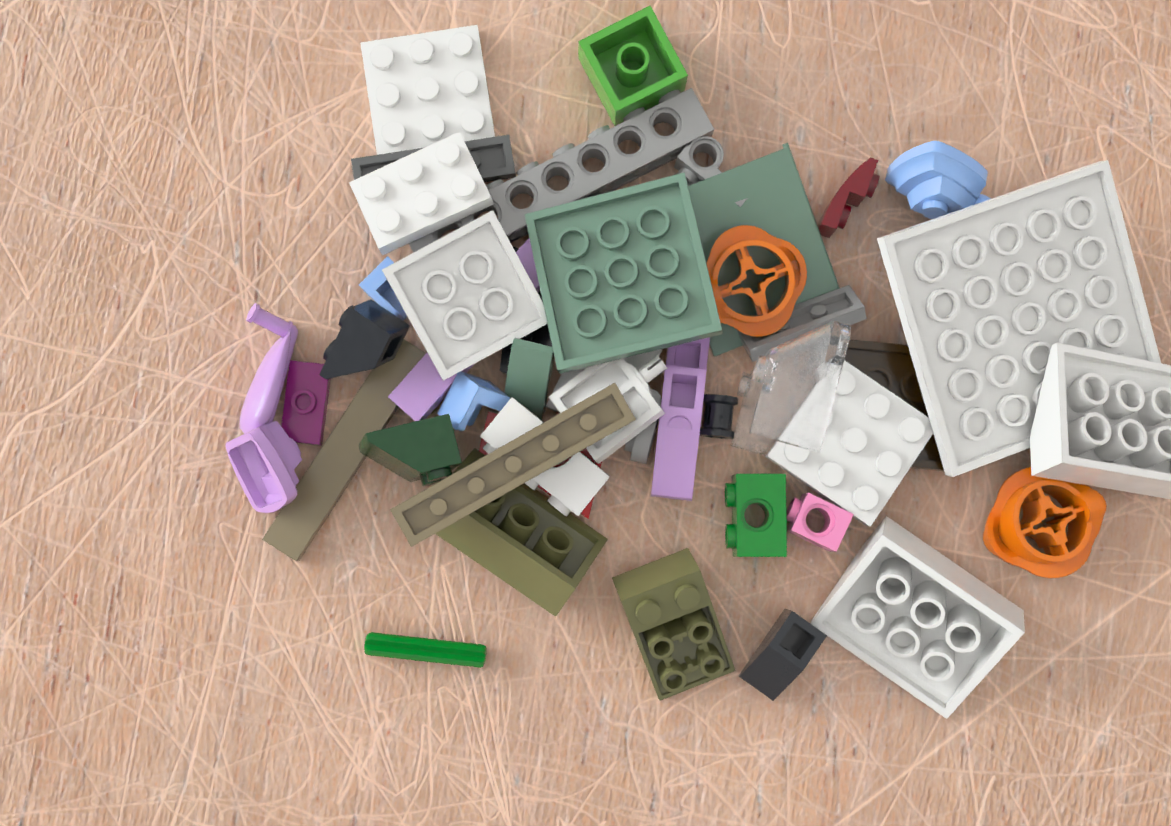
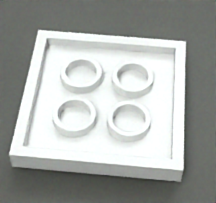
[360,25,495,155]
[382,210,547,381]
[766,355,933,527]

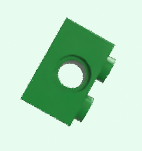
[725,474,787,557]

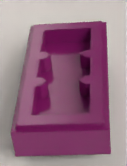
[281,360,331,446]

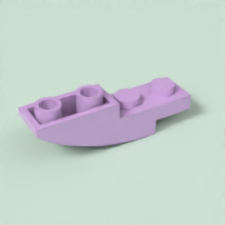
[651,337,710,501]

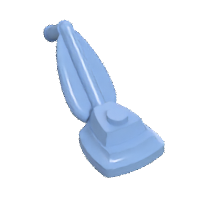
[885,141,991,219]

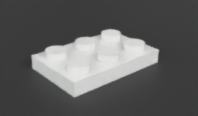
[349,132,494,255]

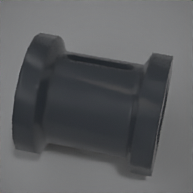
[699,394,739,439]

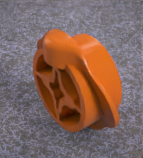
[706,225,807,337]
[983,467,1107,578]

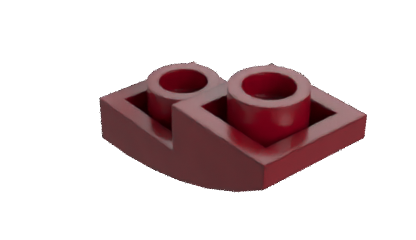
[817,158,880,238]

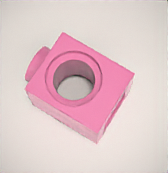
[786,493,854,552]

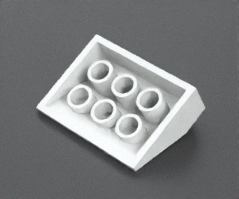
[1030,343,1171,499]
[811,516,1025,719]

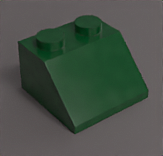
[359,414,462,486]

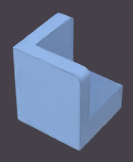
[359,256,407,321]
[437,371,510,431]

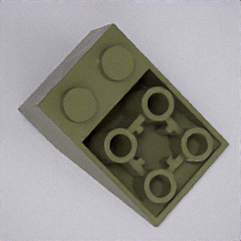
[612,548,736,701]

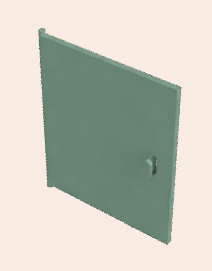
[688,143,840,357]

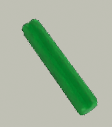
[364,632,487,668]

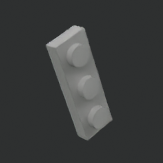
[738,285,867,362]

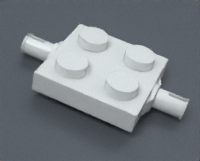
[549,355,668,464]

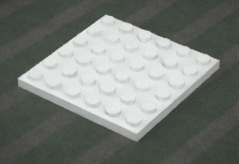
[877,160,1161,477]

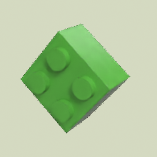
[578,6,688,126]

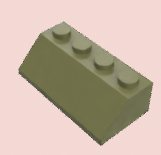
[435,448,608,617]

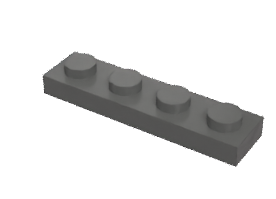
[351,135,516,182]

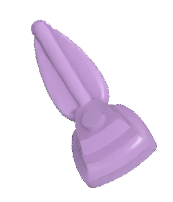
[226,303,302,513]

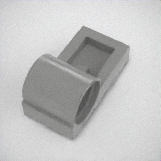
[674,136,747,207]

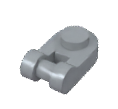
[624,389,662,465]

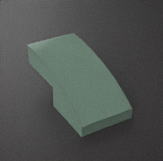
[505,338,554,420]

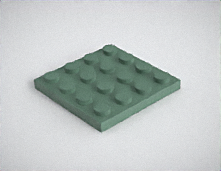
[524,172,723,374]

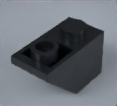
[319,299,410,379]
[739,609,827,701]

